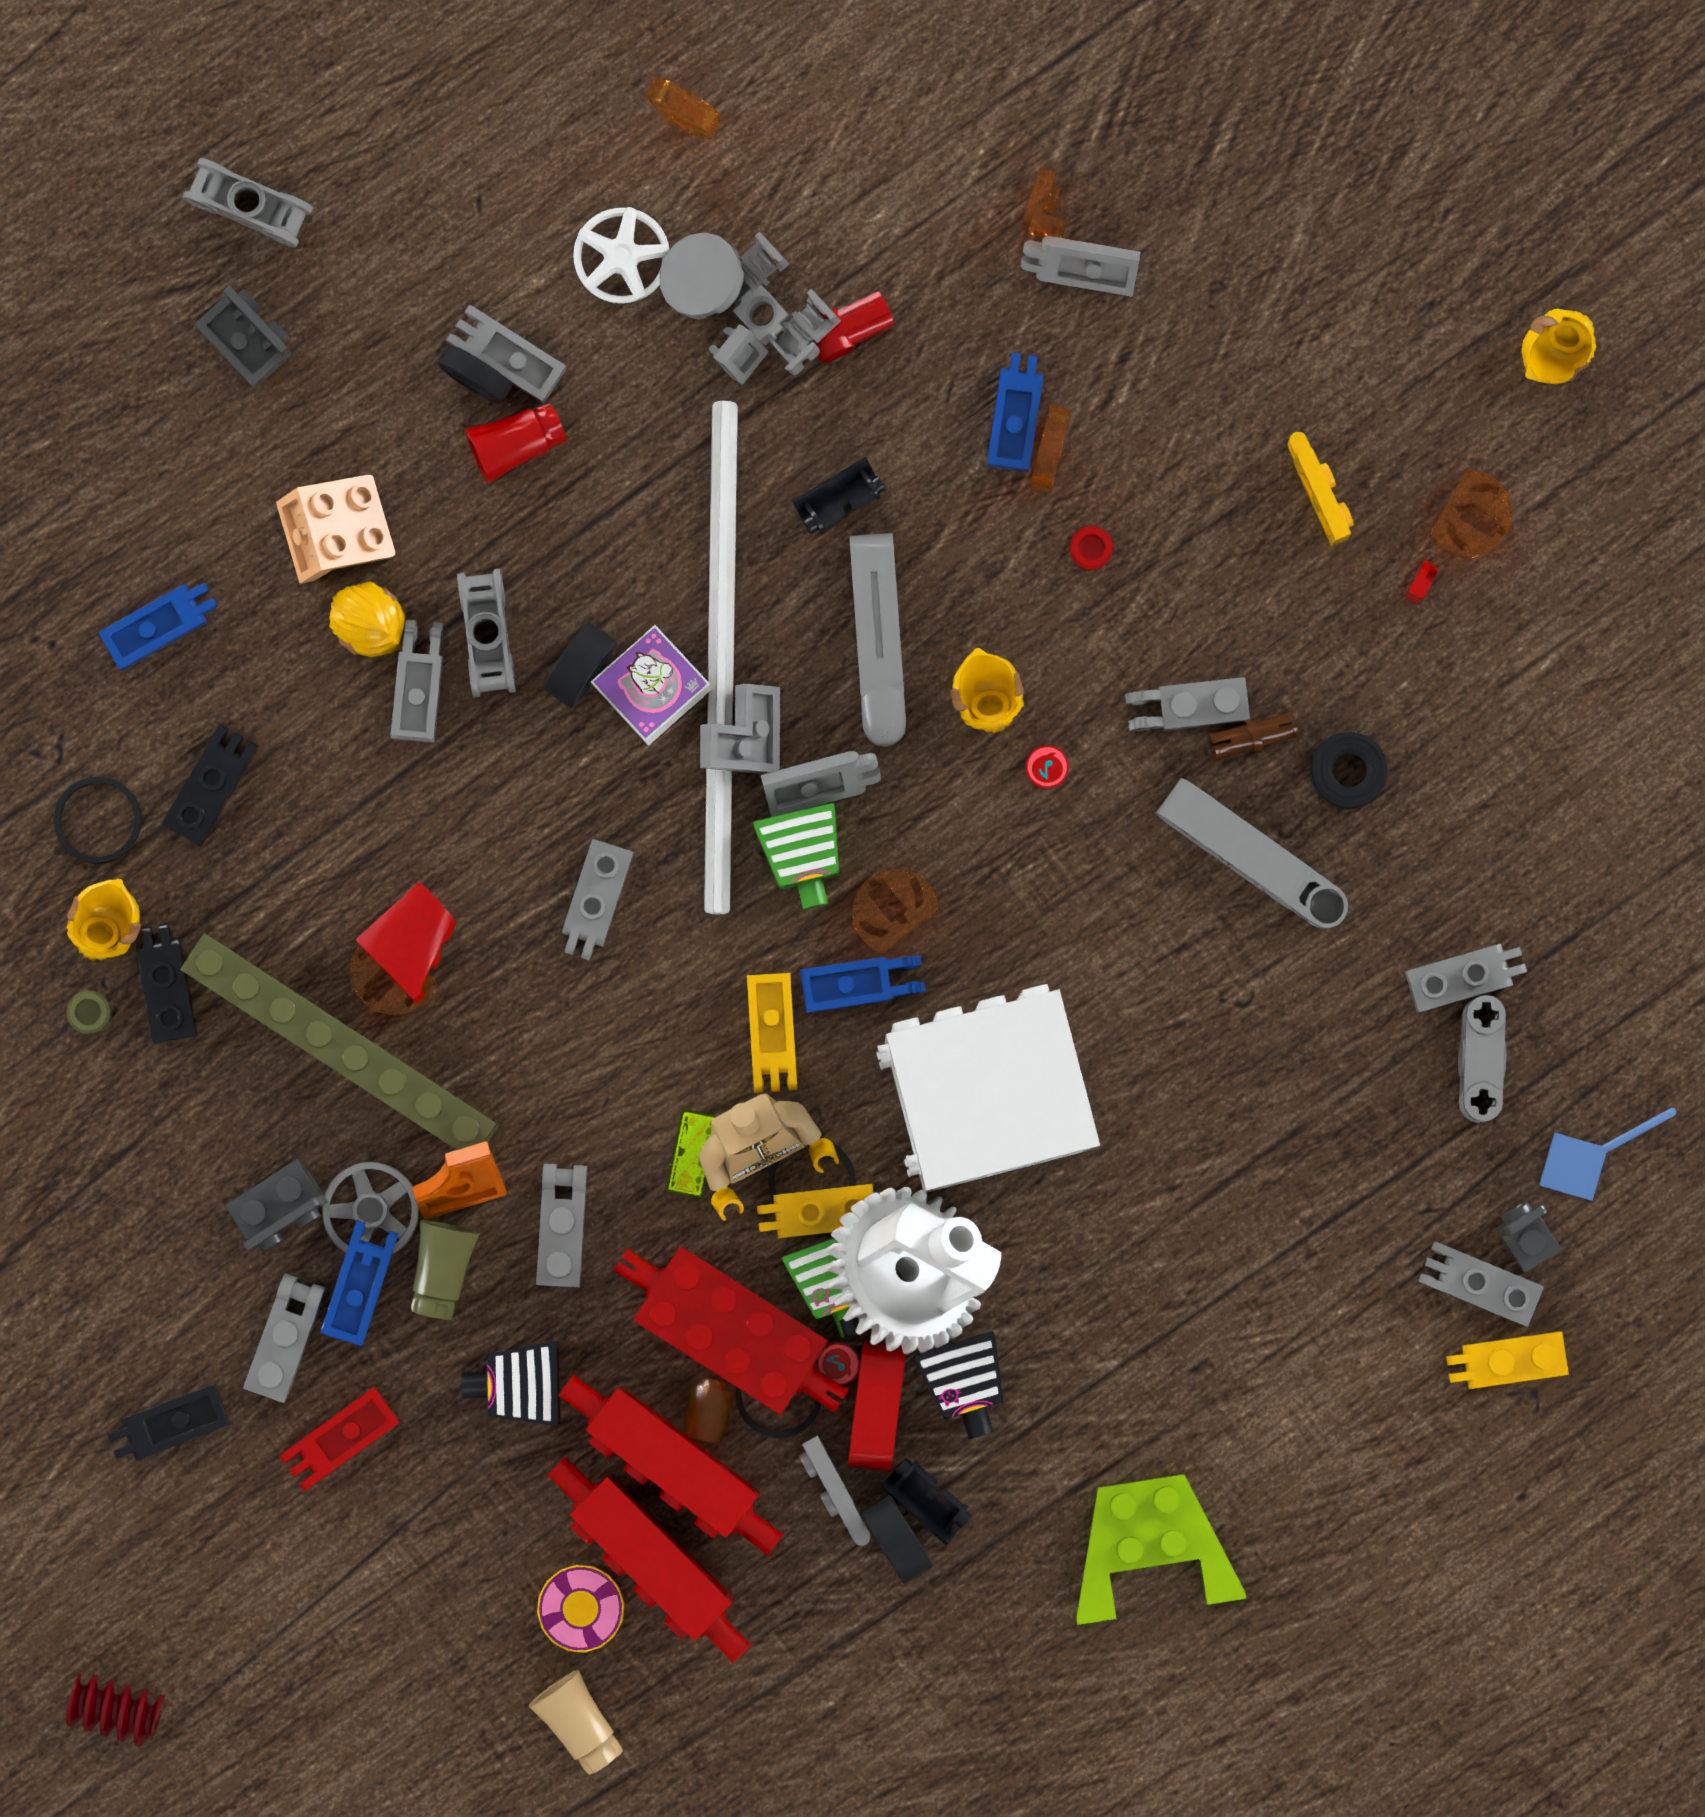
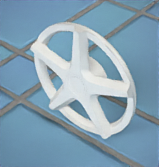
[573,207,670,303]

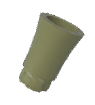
[411,1220,480,1320]

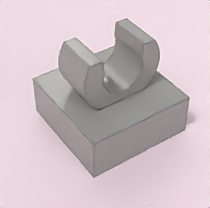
[709,324,769,385]

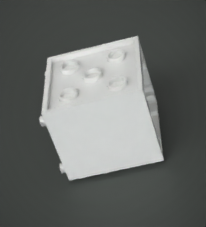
[876,984,1100,1193]

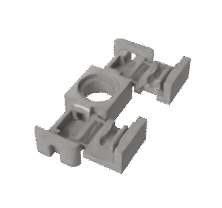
[733,232,841,375]

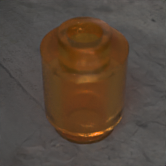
[684,1377,734,1443]

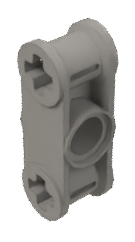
[182,158,313,248]
[457,568,516,697]
[1458,995,1506,1123]

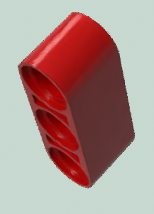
[848,1340,906,1472]

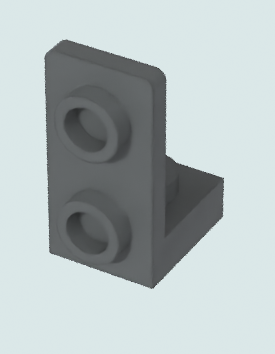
[1495,1202,1562,1273]

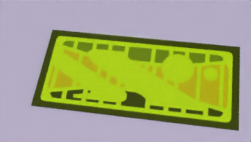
[665,1108,717,1199]

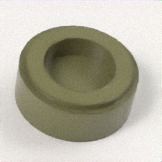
[67,990,112,1034]

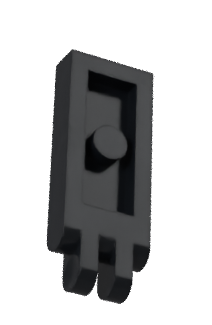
[136,923,198,1044]
[107,1384,231,1461]

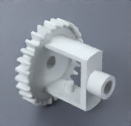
[826,1187,1001,1354]

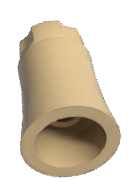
[529,1670,623,1775]

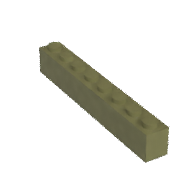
[180,933,499,1150]

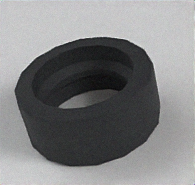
[544,622,617,708]
[861,1495,933,1584]

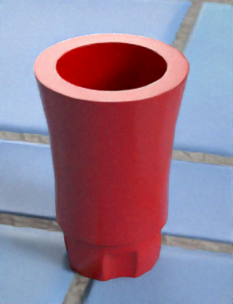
[464,403,567,484]

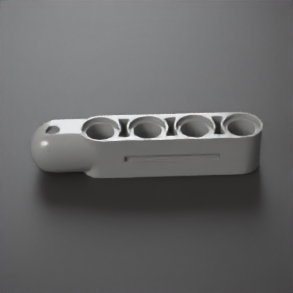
[849,533,906,747]
[1156,778,1348,929]

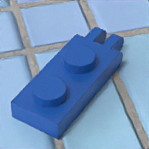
[986,353,1044,473]
[98,583,218,671]

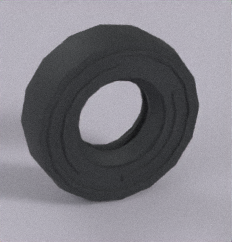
[437,345,512,404]
[1310,731,1389,810]

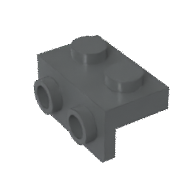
[194,285,292,390]

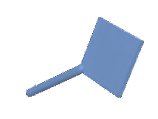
[1539,1108,1676,1201]

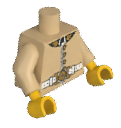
[699,1093,839,1221]

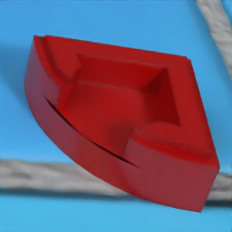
[1404,560,1438,604]

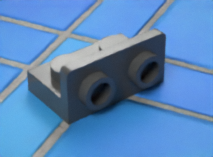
[225,1158,328,1253]

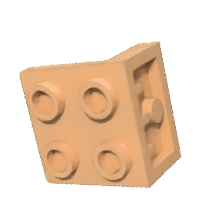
[276,475,395,584]

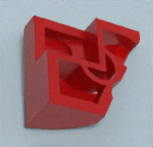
[356,881,457,1004]

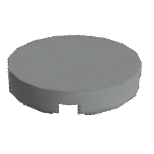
[659,232,744,320]

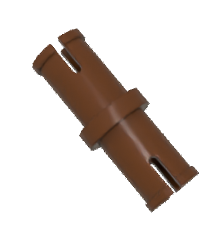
[1208,711,1299,761]

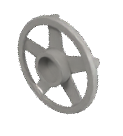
[322,1162,420,1254]

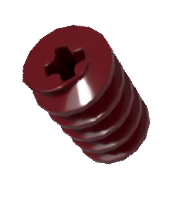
[66,1672,165,1747]

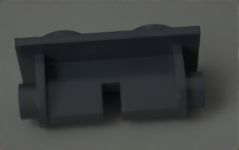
[792,457,886,534]
[880,1458,972,1545]

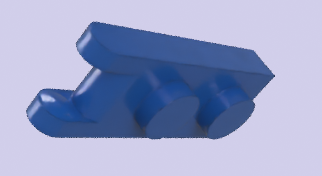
[320,1220,399,1346]

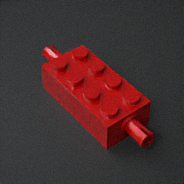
[613,1246,849,1415]
[558,1374,784,1556]
[547,1456,752,1664]

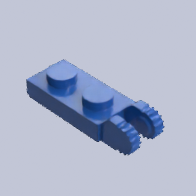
[800,955,926,1013]

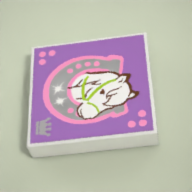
[591,625,713,746]

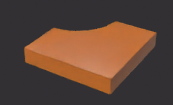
[412,1141,507,1220]

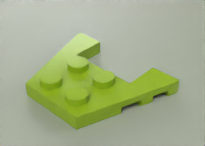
[1076,1474,1246,1625]

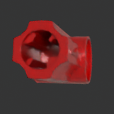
[810,291,895,364]

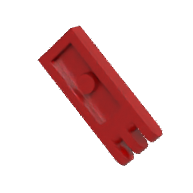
[279,1387,401,1492]

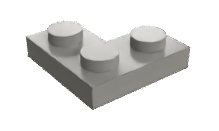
[700,684,780,774]

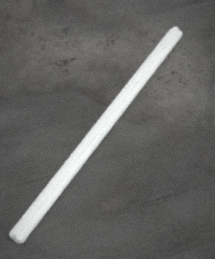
[704,401,738,914]

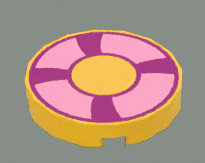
[537,1564,625,1653]

